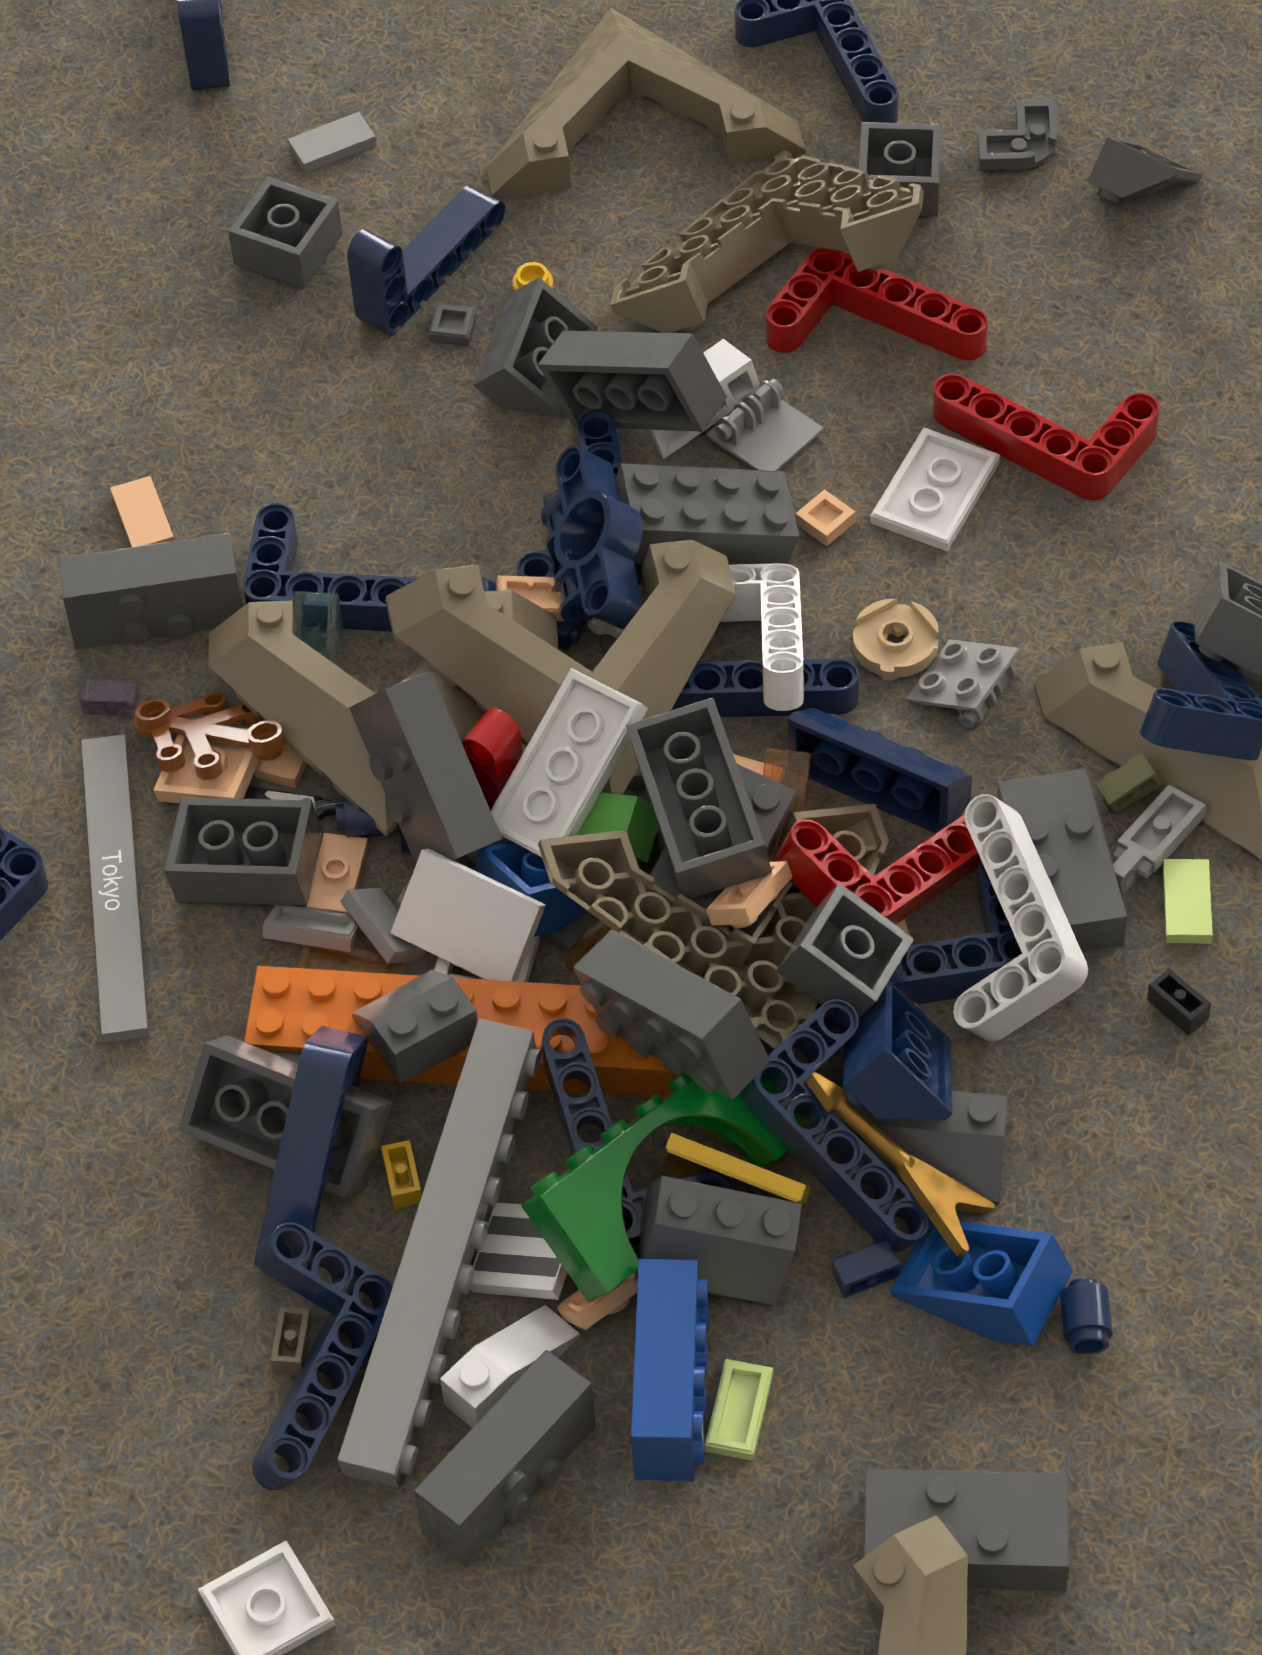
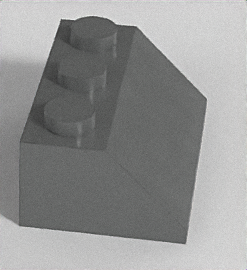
[473,278,598,419]
[860,1091,1008,1205]
[634,1176,802,1306]

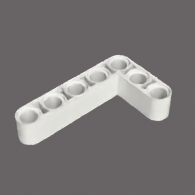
[721,563,804,711]
[953,794,1088,1042]

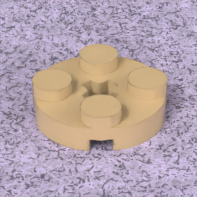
[853,599,939,681]

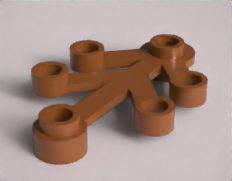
[133,691,285,780]

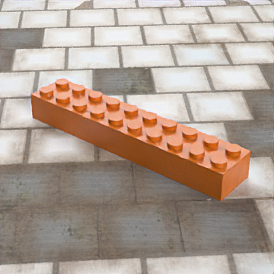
[244,966,682,1098]

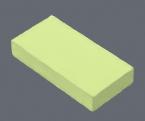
[1162,859,1213,944]
[705,1359,773,1461]

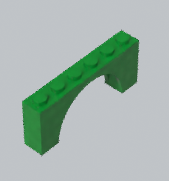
[521,1073,806,1302]

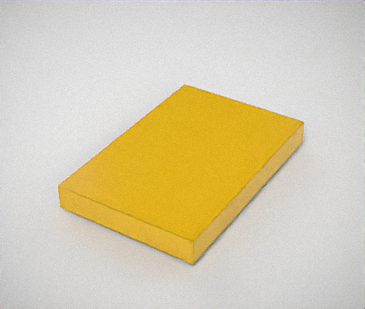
[665,1133,813,1205]

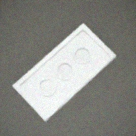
[491,668,648,857]

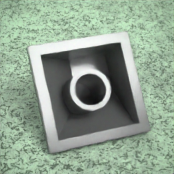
[1087,137,1202,203]

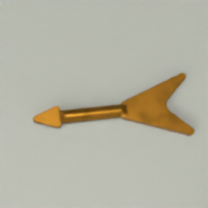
[806,1072,995,1257]

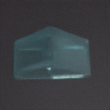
[293,591,344,666]

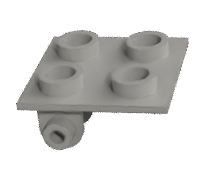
[706,379,824,471]
[906,639,1020,728]

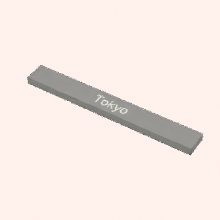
[81,734,149,1042]

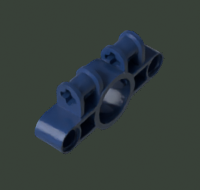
[540,446,642,629]

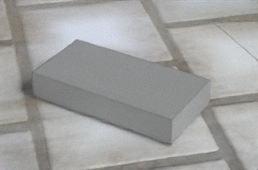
[288,112,377,173]
[340,888,427,964]
[262,905,362,952]

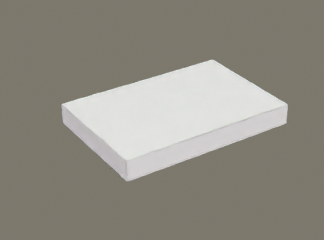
[870,427,1000,551]
[390,849,546,981]

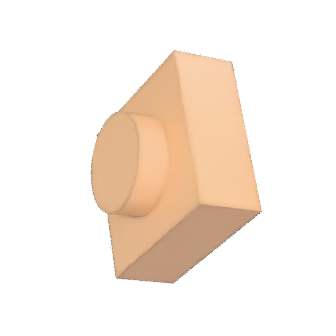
[795,489,856,547]

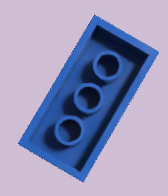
[631,1259,709,1481]

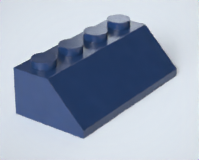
[788,708,972,834]
[843,980,952,1120]

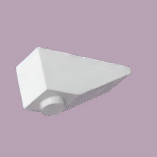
[650,339,760,459]
[440,1305,581,1428]

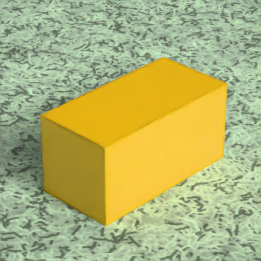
[381,1140,422,1209]

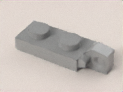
[1113,785,1207,894]

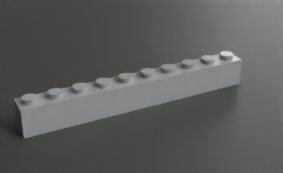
[338,1018,542,1489]

